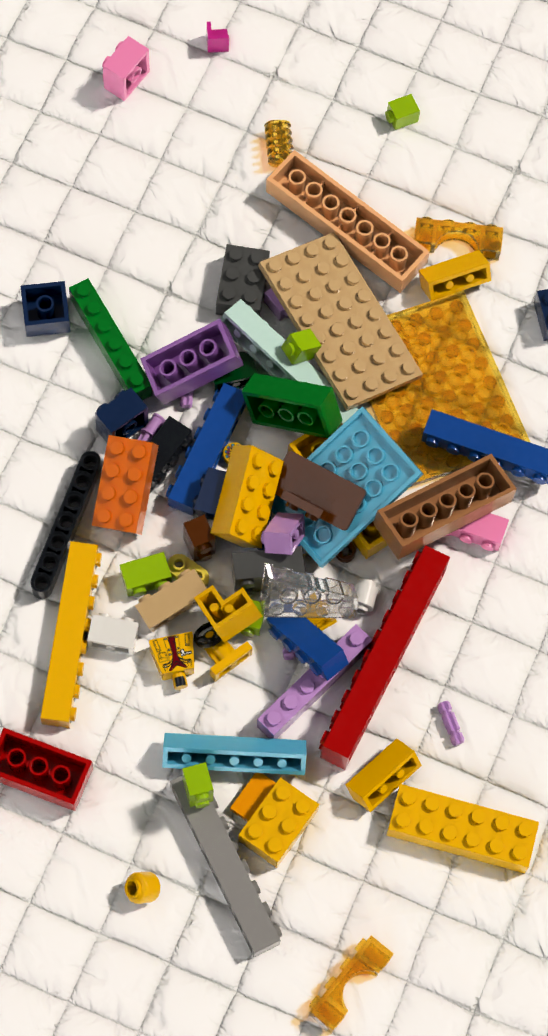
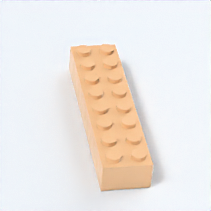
[266,150,430,293]

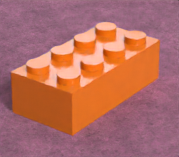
[92,435,159,535]

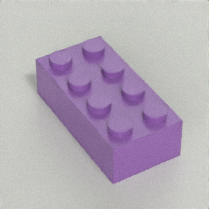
[140,318,244,405]

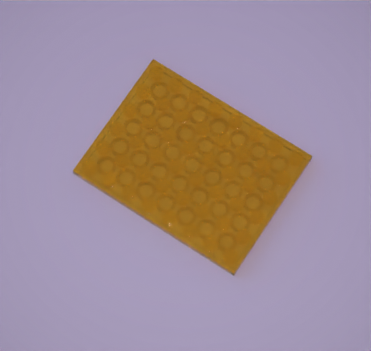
[368,290,531,488]

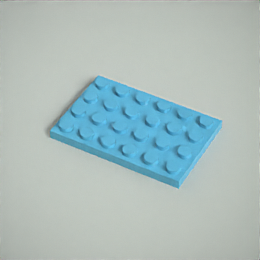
[271,406,423,568]

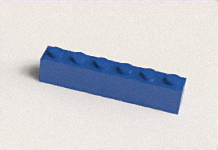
[166,383,246,516]
[421,409,548,485]

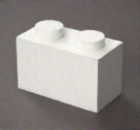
[87,613,139,656]

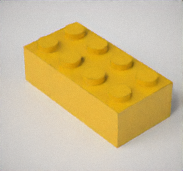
[210,445,284,548]

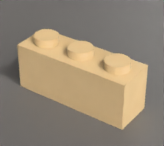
[135,569,207,632]

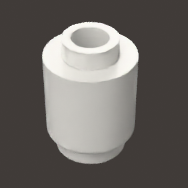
[351,578,378,615]

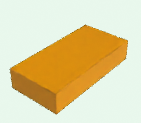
[230,773,276,822]

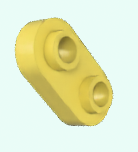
[168,554,209,587]

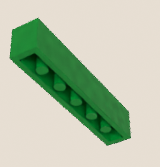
[69,278,153,401]

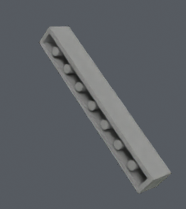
[170,776,283,957]

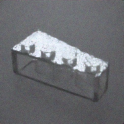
[260,563,358,618]

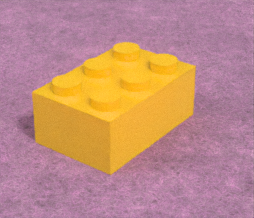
[238,777,319,868]

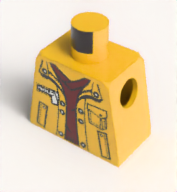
[149,631,194,690]

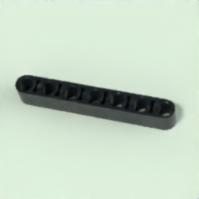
[30,451,101,599]

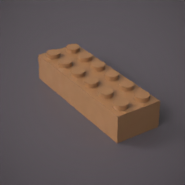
[373,454,517,560]

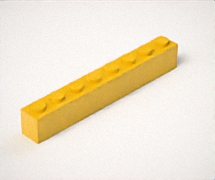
[40,541,102,728]

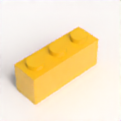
[419,250,491,301]
[345,738,422,812]

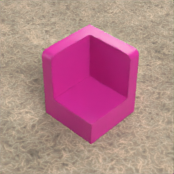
[206,21,229,53]

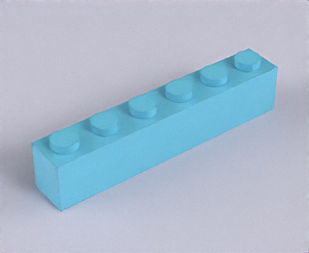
[162,733,307,775]

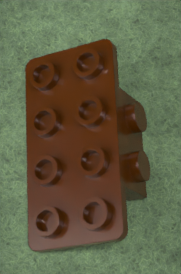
[276,451,366,531]

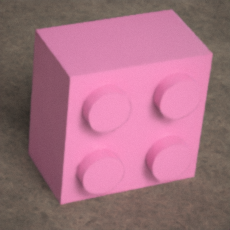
[102,36,150,101]

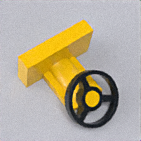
[194,622,253,682]

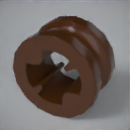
[336,542,356,563]

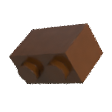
[183,515,216,562]

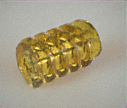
[264,120,294,168]

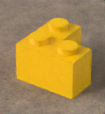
[194,585,263,643]

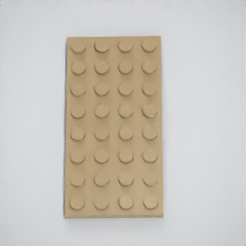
[258,232,423,411]

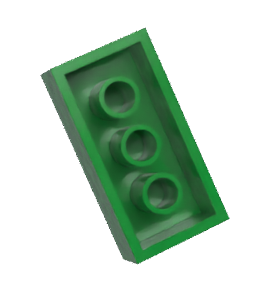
[241,373,342,438]

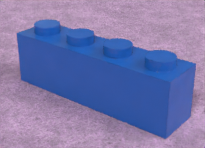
[266,602,349,681]

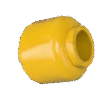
[125,871,160,904]

